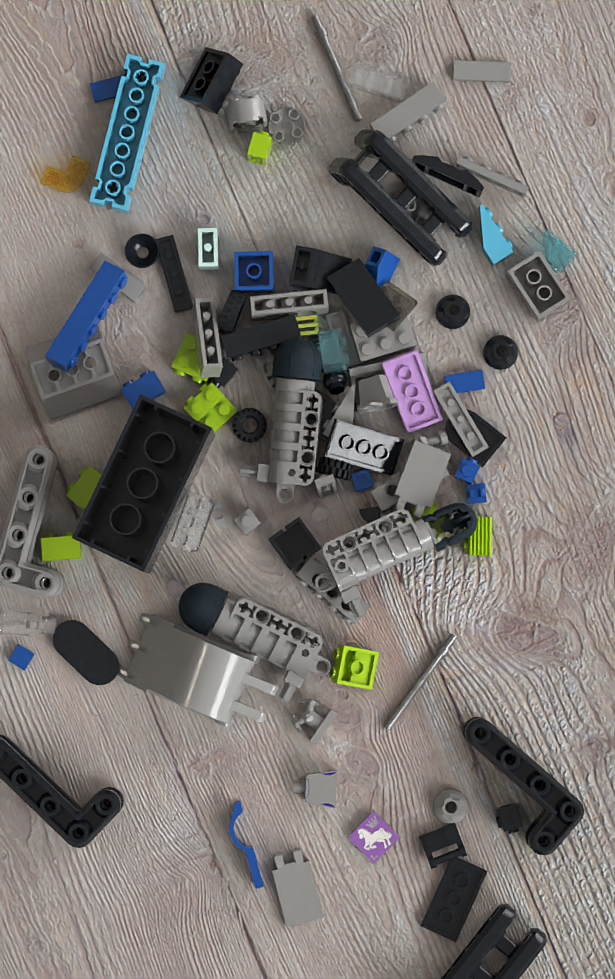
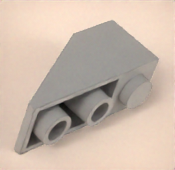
[322,385,355,437]

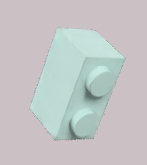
[198,228,219,270]

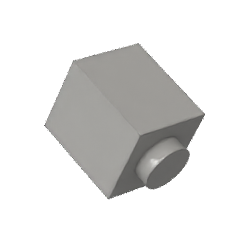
[234,509,261,536]

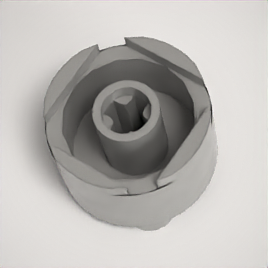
[226,95,268,133]

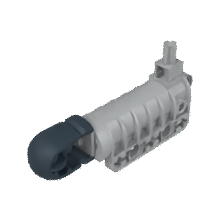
[315,503,477,619]

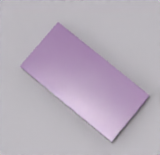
[381,348,443,433]

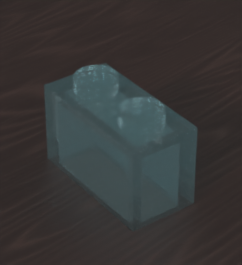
[318,329,350,374]

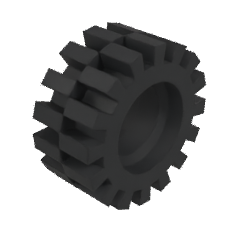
[232,407,267,443]
[316,457,354,480]

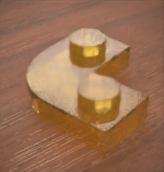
[40,155,91,193]

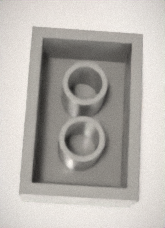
[506,250,571,322]
[350,309,416,364]

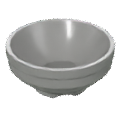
[433,789,468,824]

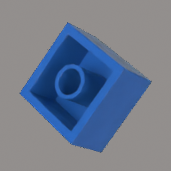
[234,251,274,293]

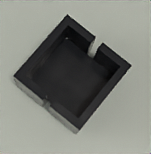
[268,517,322,571]

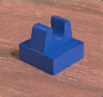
[465,483,487,505]

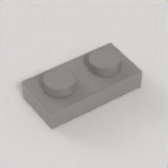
[314,474,338,498]

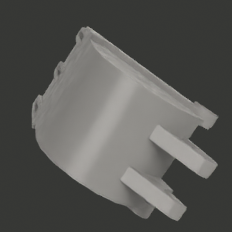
[117,613,278,729]

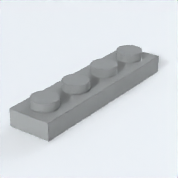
[455,156,529,197]
[433,381,489,457]

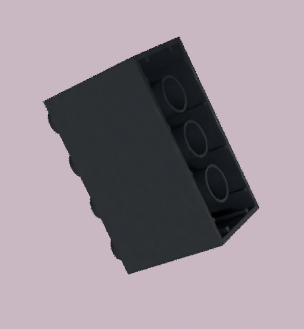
[72,394,215,574]

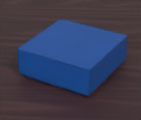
[351,469,374,493]
[8,644,35,671]

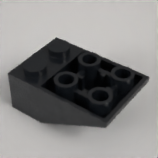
[289,245,352,295]

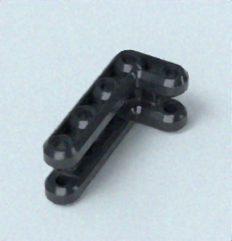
[328,129,472,266]
[463,717,584,856]
[0,734,124,848]
[441,904,547,979]

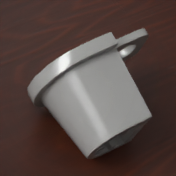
[358,375,399,413]

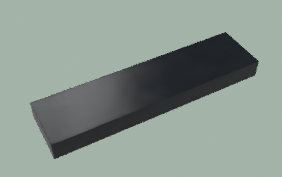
[155,235,193,313]

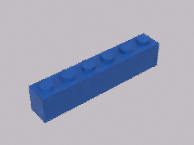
[45,261,127,373]

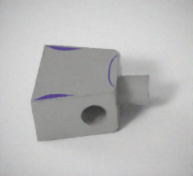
[294,770,337,808]

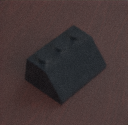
[180,47,243,114]

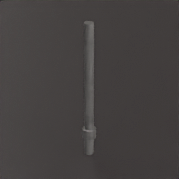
[311,14,362,122]
[383,633,457,730]

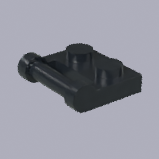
[419,823,467,869]

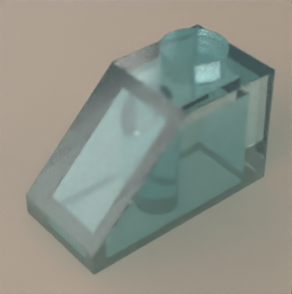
[543,230,577,273]

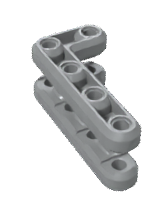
[0,445,64,598]

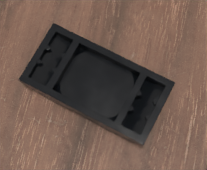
[412,155,484,198]

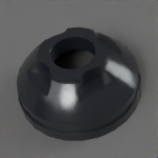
[125,233,160,268]
[436,295,470,329]
[483,335,518,370]

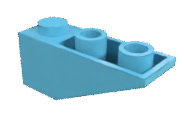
[479,204,514,267]

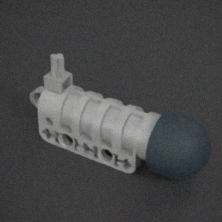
[241,338,323,503]
[178,583,331,702]

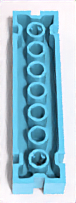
[89,54,165,214]

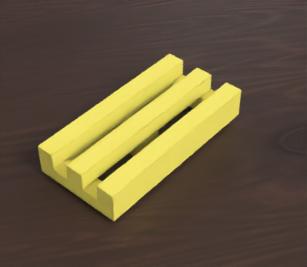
[280,315,319,336]

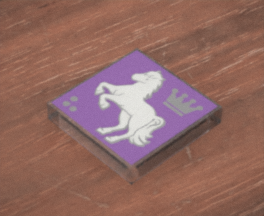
[346,810,401,865]

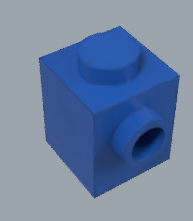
[453,457,480,485]

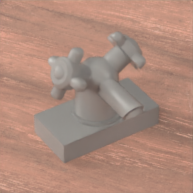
[291,699,338,745]

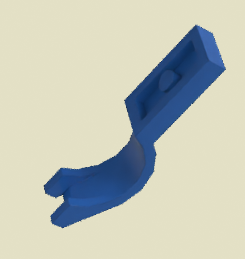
[229,801,263,889]

